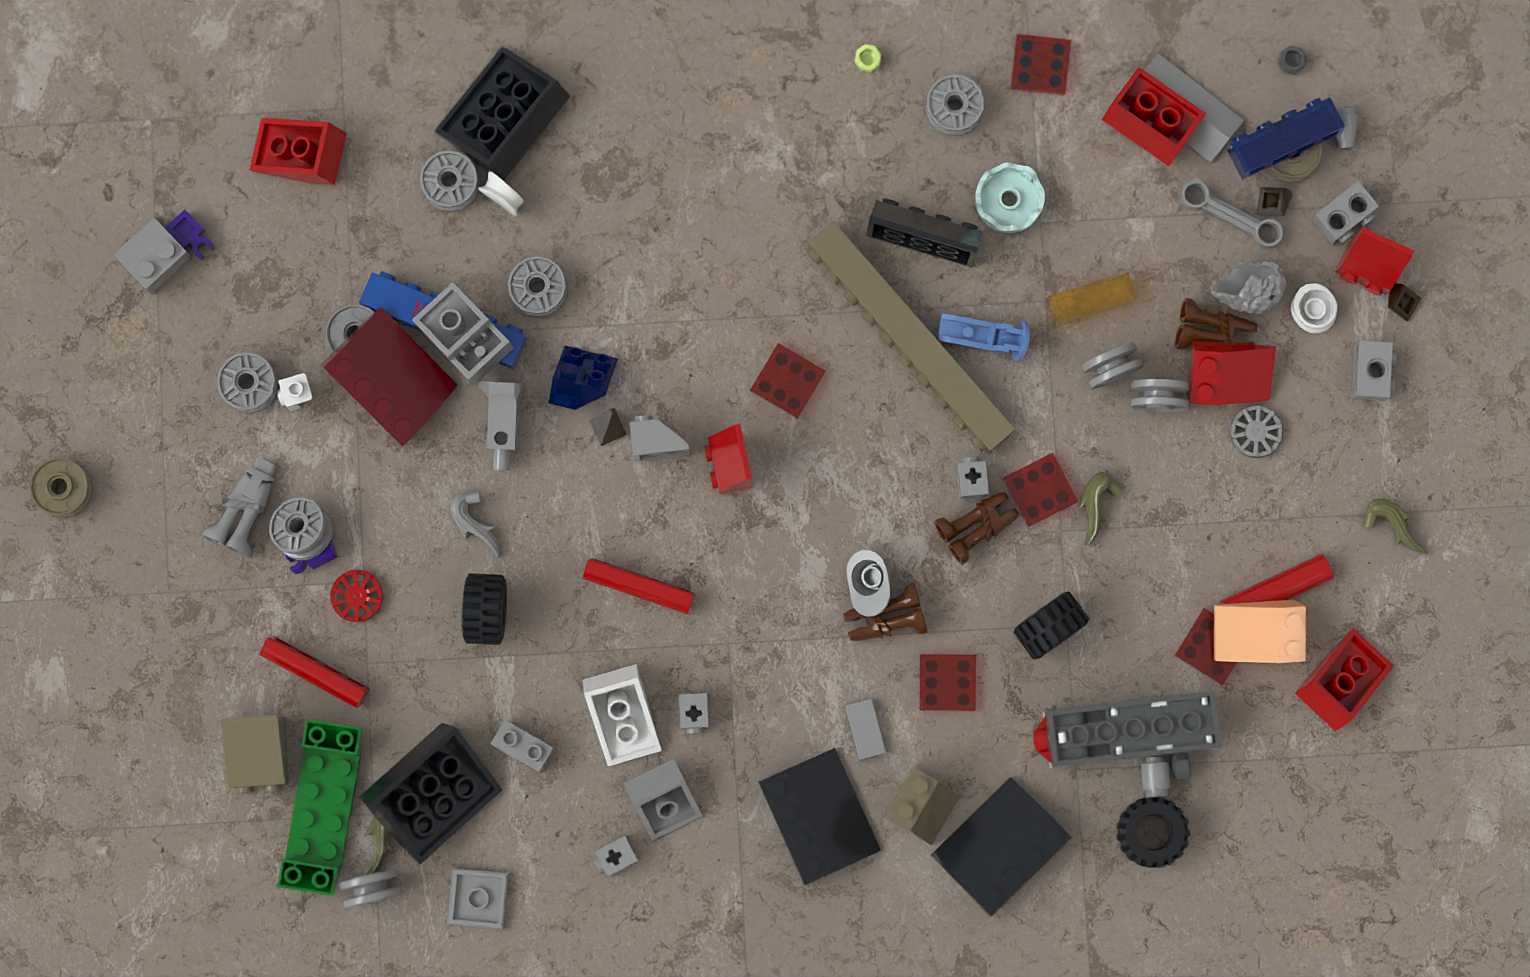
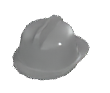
[846,550,891,617]

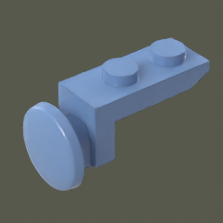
[937,313,1030,361]

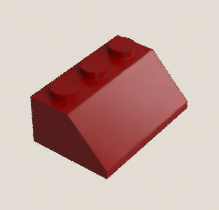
[1101,67,1206,166]

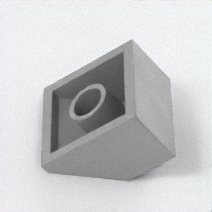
[114,218,192,295]
[630,415,690,462]
[624,759,702,841]

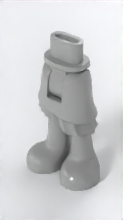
[202,457,277,558]

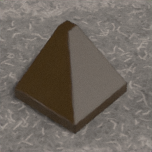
[1257,187,1293,216]
[1388,283,1421,322]
[590,408,626,446]

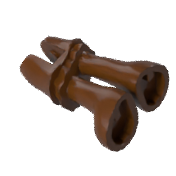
[1175,298,1258,350]
[934,492,1019,565]
[843,583,928,641]

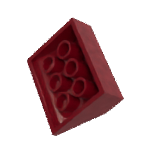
[321,306,458,446]

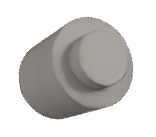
[1141,757,1171,797]

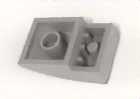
[412,282,514,386]

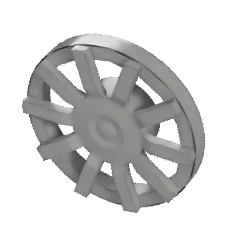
[1230,406,1283,458]

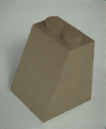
[221,715,289,793]
[883,767,959,845]

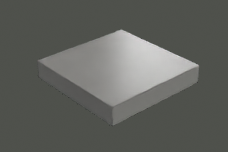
[447,868,509,930]

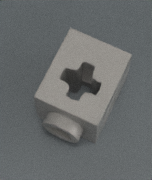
[956,457,989,499]
[679,693,709,734]
[593,836,639,877]

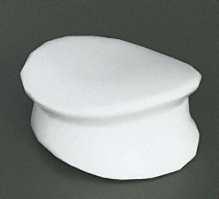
[478,171,524,217]
[1291,283,1337,333]

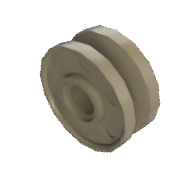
[1261,121,1323,183]
[29,457,93,518]

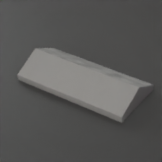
[1144,53,1245,163]

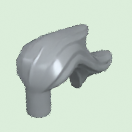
[450,492,500,559]

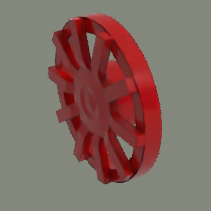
[330,570,383,622]

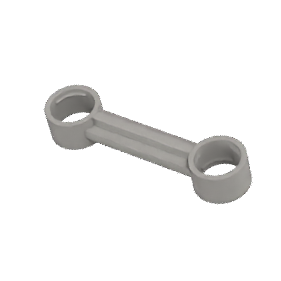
[1180,180,1283,249]

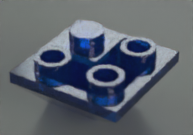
[549,346,618,410]

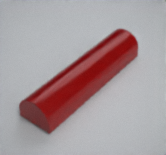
[1220,554,1334,604]
[582,558,695,615]
[259,636,370,709]

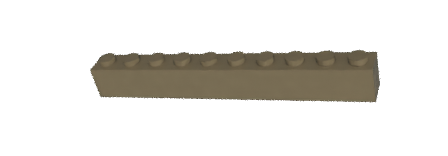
[807,221,1015,454]

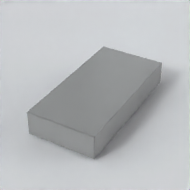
[844,699,886,760]

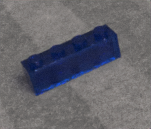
[1227,97,1345,180]

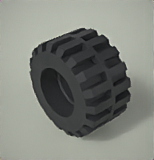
[462,573,507,645]
[1013,591,1090,660]
[1116,797,1190,868]

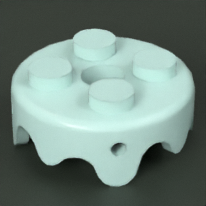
[975,163,1045,233]

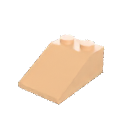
[1214,600,1306,663]

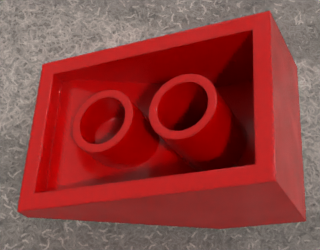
[249,118,347,185]
[1336,227,1415,296]
[1187,340,1276,405]
[704,424,752,494]
[1295,628,1394,732]

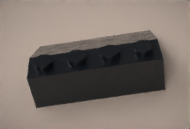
[435,46,571,181]
[866,198,983,268]
[359,723,502,864]
[758,748,881,885]
[931,777,1072,917]

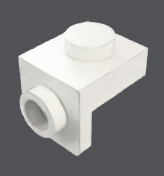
[277,373,313,411]

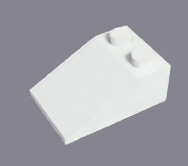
[583,664,662,766]

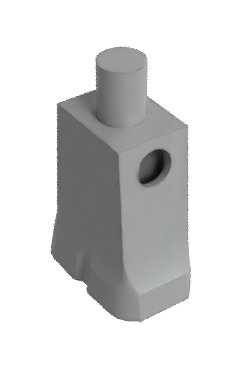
[478,381,525,470]

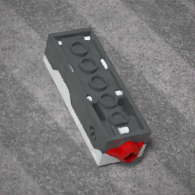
[1033,691,1222,768]

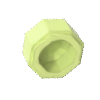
[854,44,881,73]

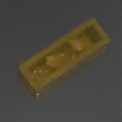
[1046,273,1136,327]

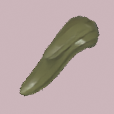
[1078,472,1124,546]
[1363,498,1428,554]
[365,817,393,874]

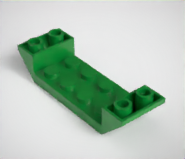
[277,719,362,896]

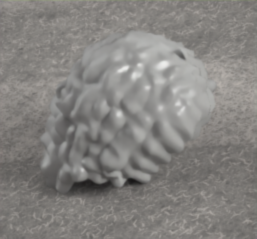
[1210,260,1287,314]

